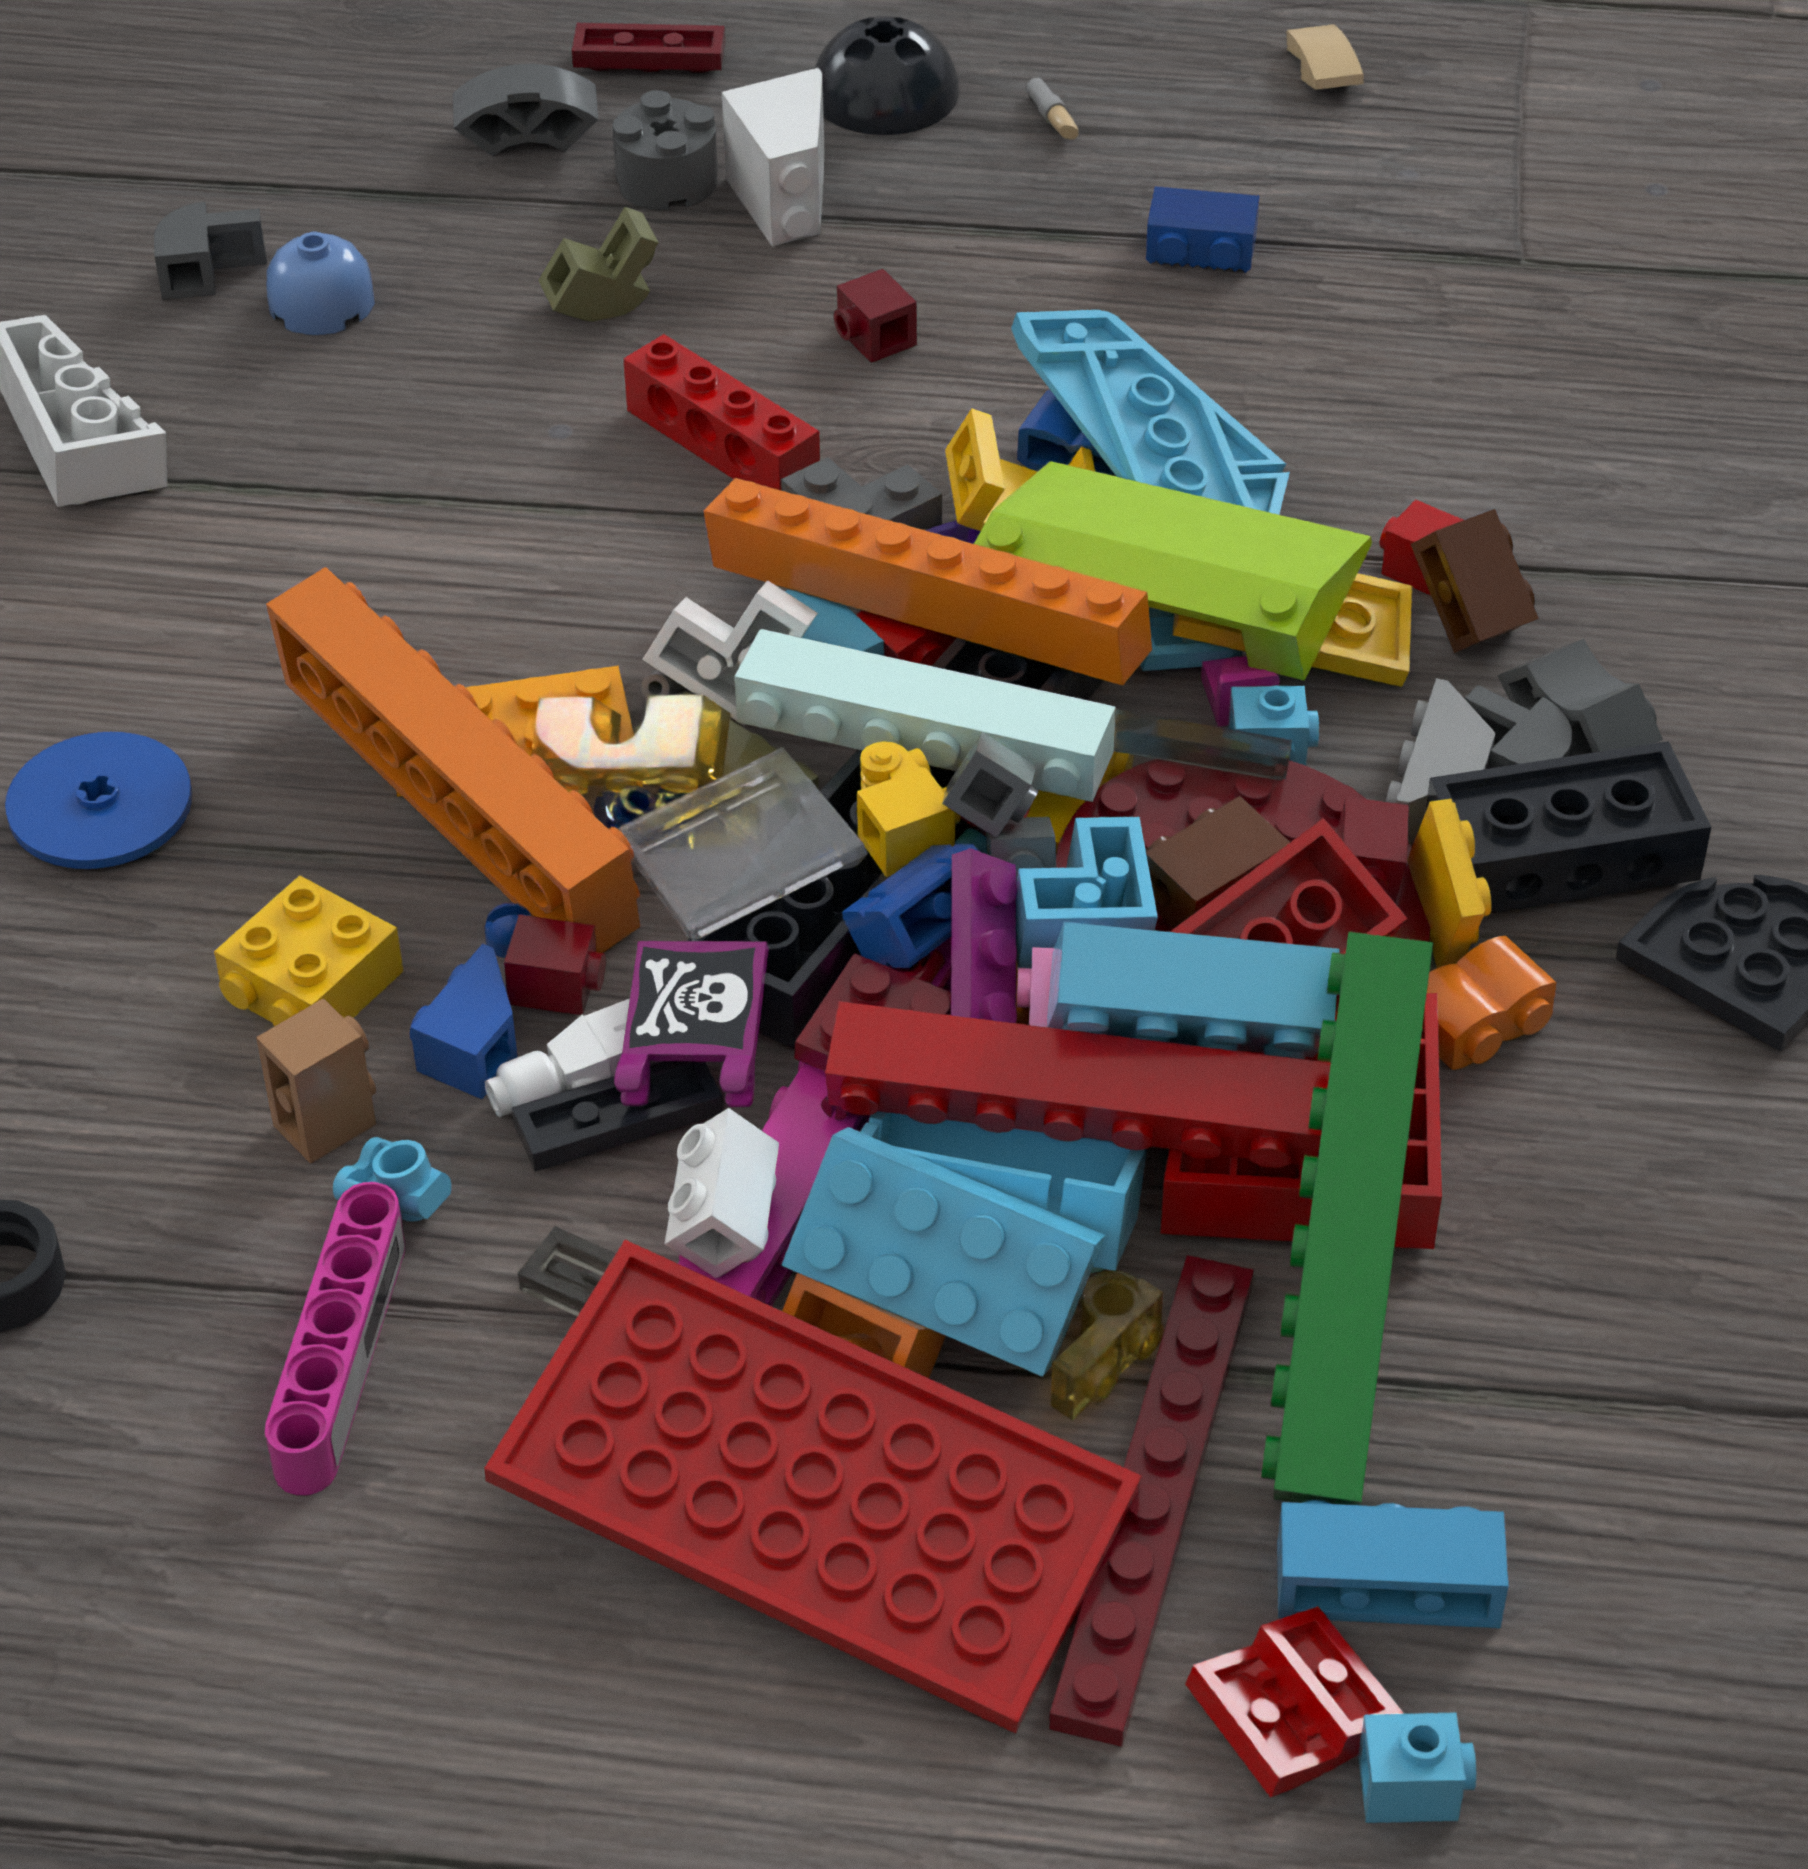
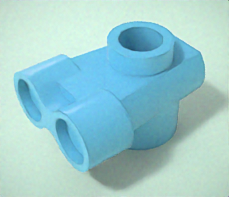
[333,1137,451,1221]

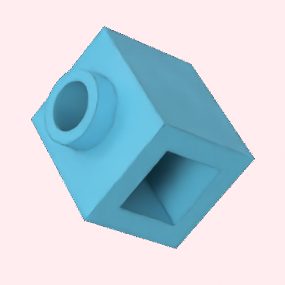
[1358,1713,1476,1823]

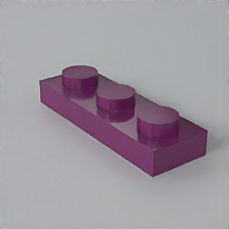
[951,849,1017,1023]

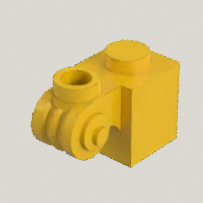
[857,741,960,877]

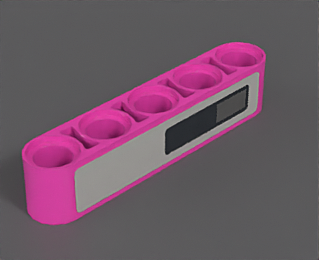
[265,1182,405,1496]

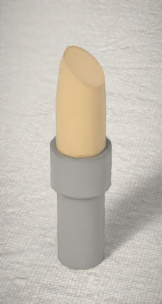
[1026,78,1079,139]

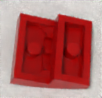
[1185,1606,1404,1798]

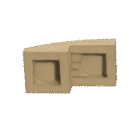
[1286,24,1364,90]

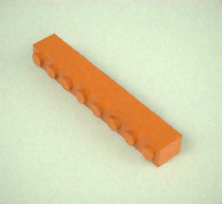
[703,478,1152,686]

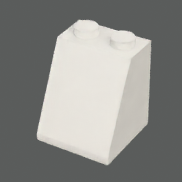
[722,68,824,246]

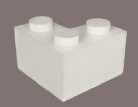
[642,580,818,726]

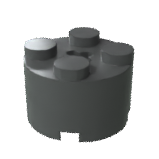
[612,90,718,210]

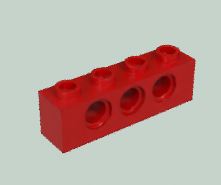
[623,334,820,491]

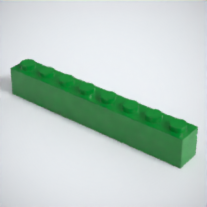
[1261,932,1433,1506]

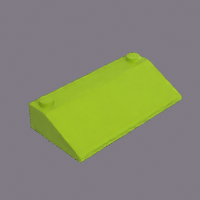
[974,461,1372,681]

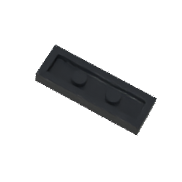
[512,1061,723,1172]

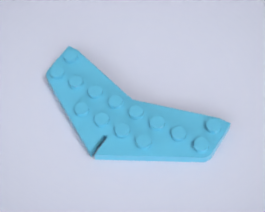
[1011,310,1290,671]

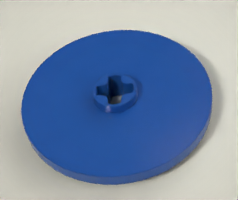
[5,732,192,869]

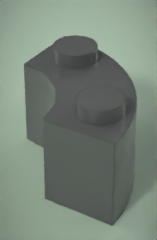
[453,64,598,156]
[1497,639,1663,756]

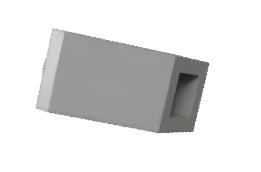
[1386,678,1495,844]

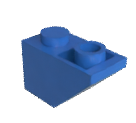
[410,943,518,1099]

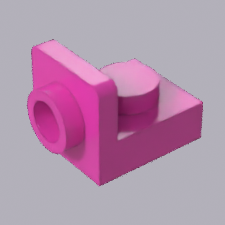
[1201,656,1280,727]

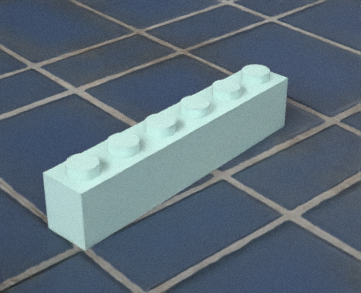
[734,629,1116,802]

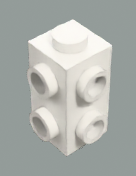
[665,1108,779,1278]

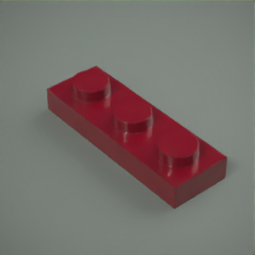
[572,23,725,73]

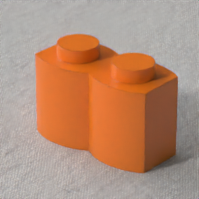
[1427,936,1557,1070]

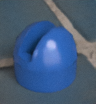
[484,902,531,958]

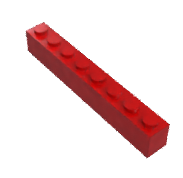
[825,1001,1331,1168]

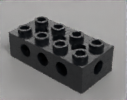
[1425,741,1712,913]

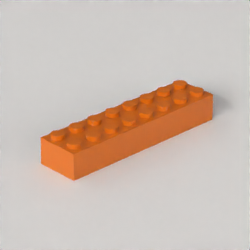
[266,567,640,953]

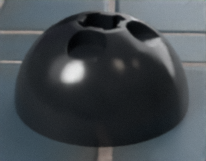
[814,16,959,135]

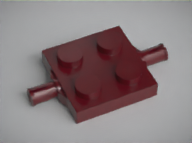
[794,949,951,1120]

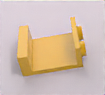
[945,408,1095,531]

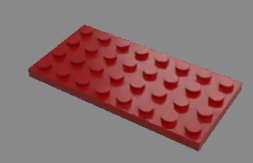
[484,1240,1142,1734]

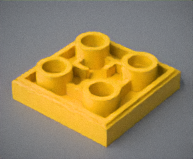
[1407,798,1491,968]

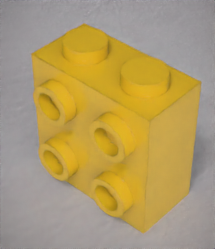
[214,875,403,1026]

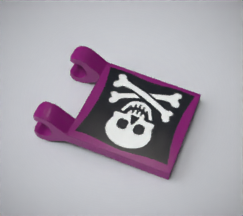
[614,941,769,1108]

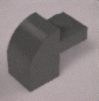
[154,201,267,300]
[1465,685,1572,769]

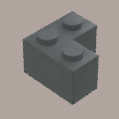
[781,457,942,530]

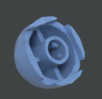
[266,232,375,335]

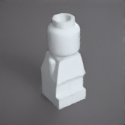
[485,998,663,1118]

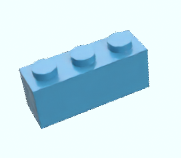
[1277,1500,1508,1628]

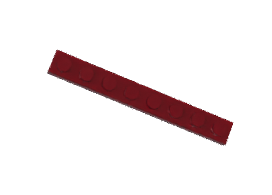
[1049,1255,1254,1747]

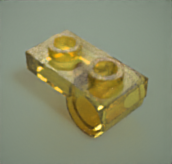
[1051,1270,1164,1421]

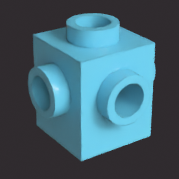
[1228,686,1319,766]

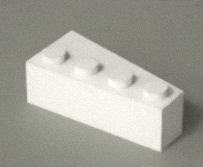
[0,315,167,507]

